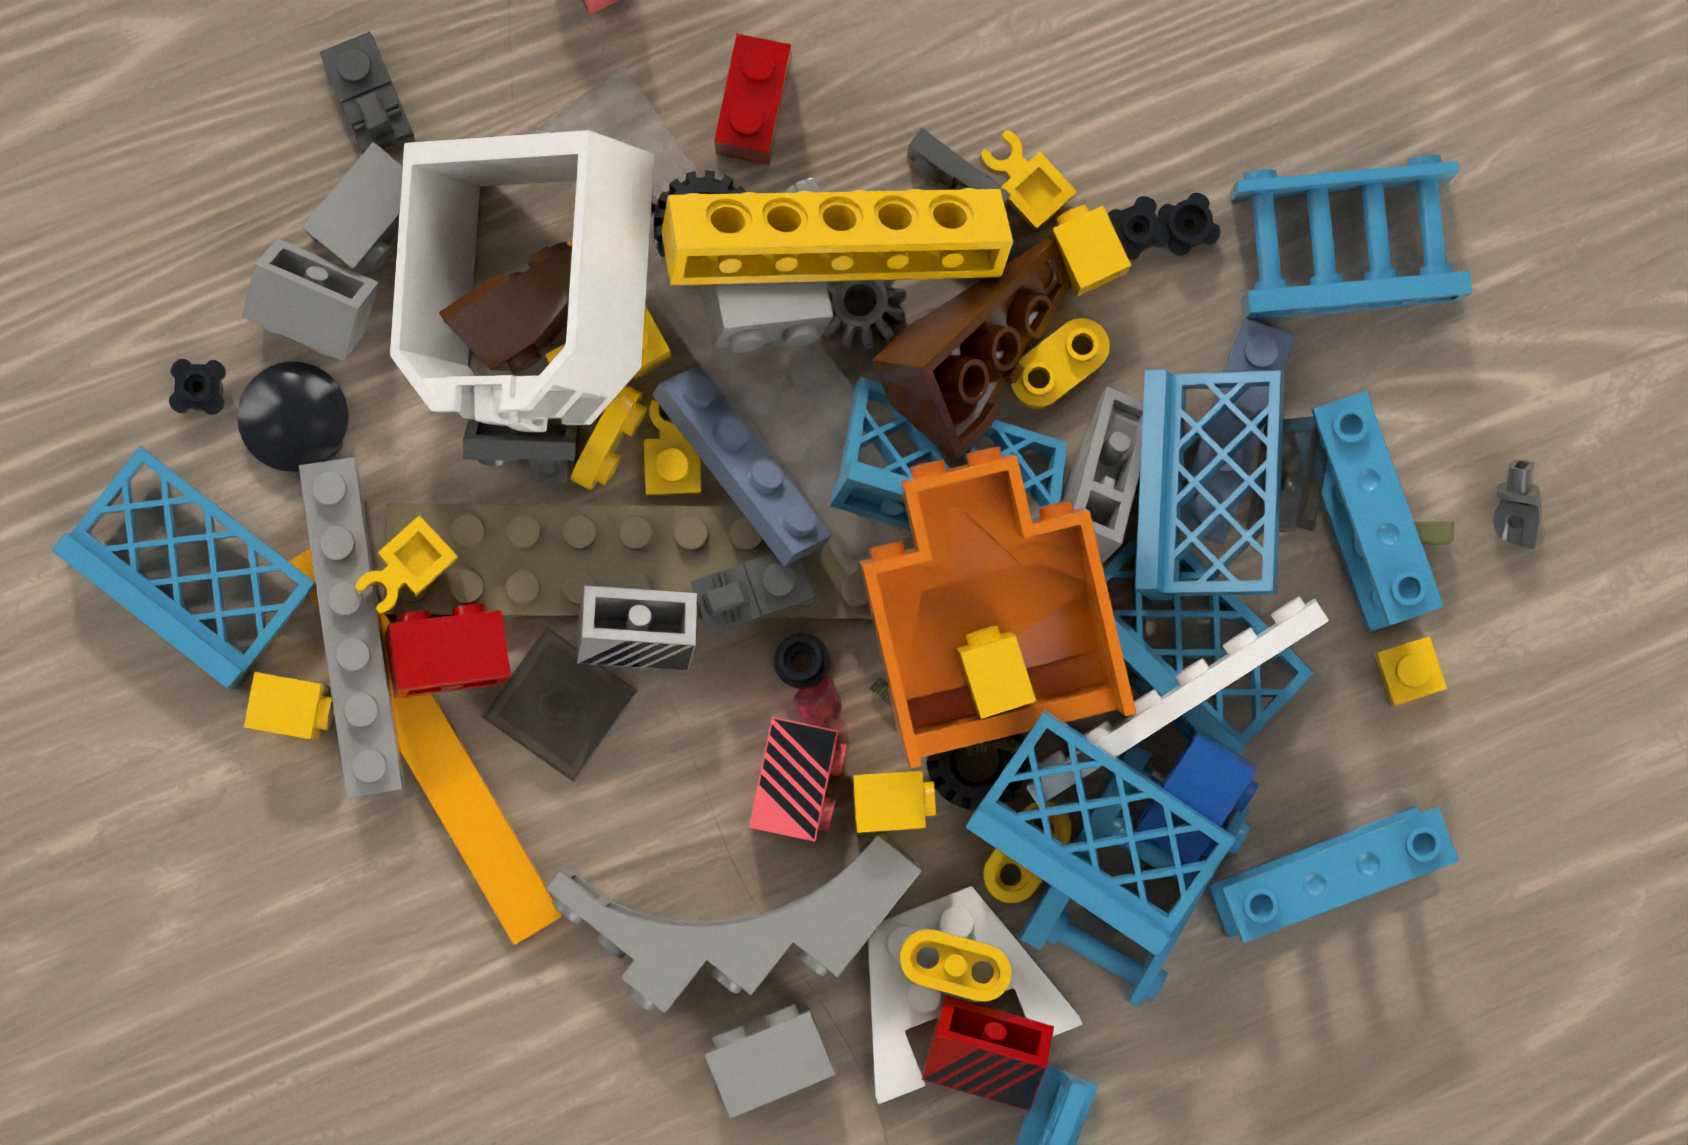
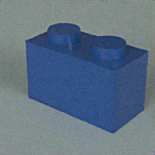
[1135,728,1259,863]

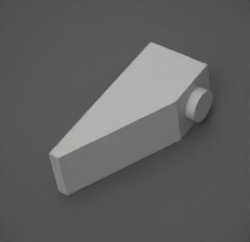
[1060,387,1143,565]

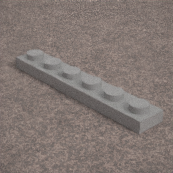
[299,457,405,798]

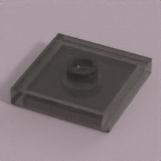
[1246,416,1328,533]
[482,626,638,782]

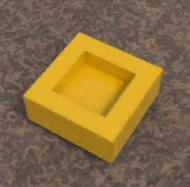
[1374,636,1447,706]

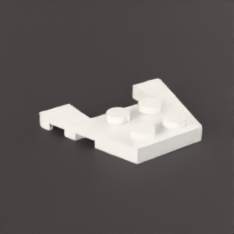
[868,886,1083,1104]

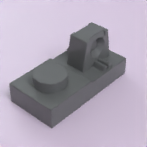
[319,31,415,154]
[907,128,1011,207]
[463,419,580,484]
[691,553,815,635]

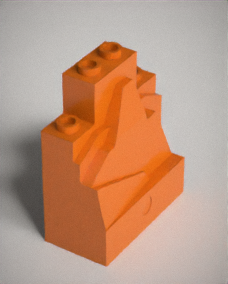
[859,446,1136,769]

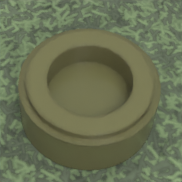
[1414,521,1454,545]

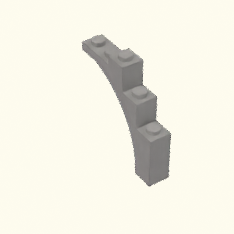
[546,831,925,1013]

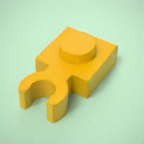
[980,130,1077,232]
[644,400,702,497]
[355,515,458,616]

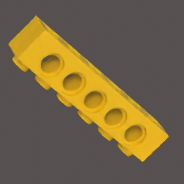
[661,188,1013,285]

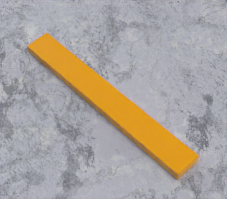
[289,548,564,945]

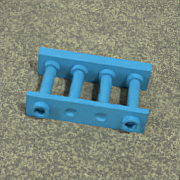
[1230,154,1472,320]
[1293,390,1444,633]
[1018,745,1251,1008]
[1207,807,1459,943]

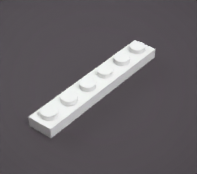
[1026,596,1329,806]

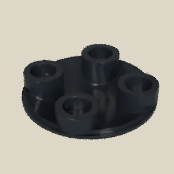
[237,361,349,472]

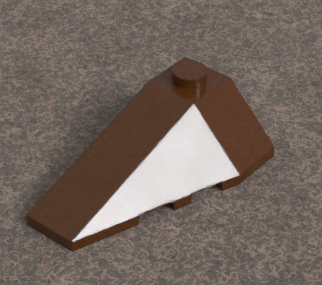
[439,195,658,374]
[873,239,1072,459]

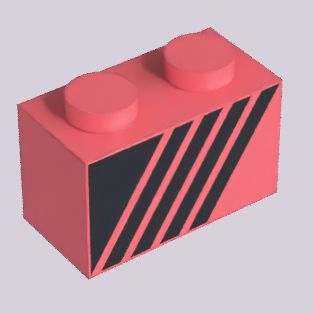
[749,717,847,842]

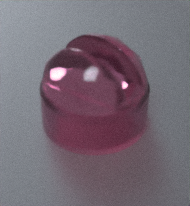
[793,678,843,727]

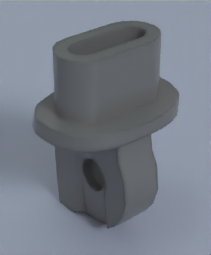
[1493,460,1542,549]

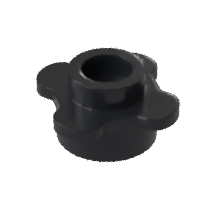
[1157,193,1221,256]
[1108,196,1170,260]
[169,359,226,415]

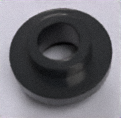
[774,633,830,689]

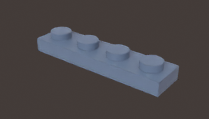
[1181,317,1295,545]
[652,365,832,567]

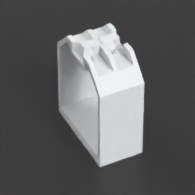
[390,130,655,432]

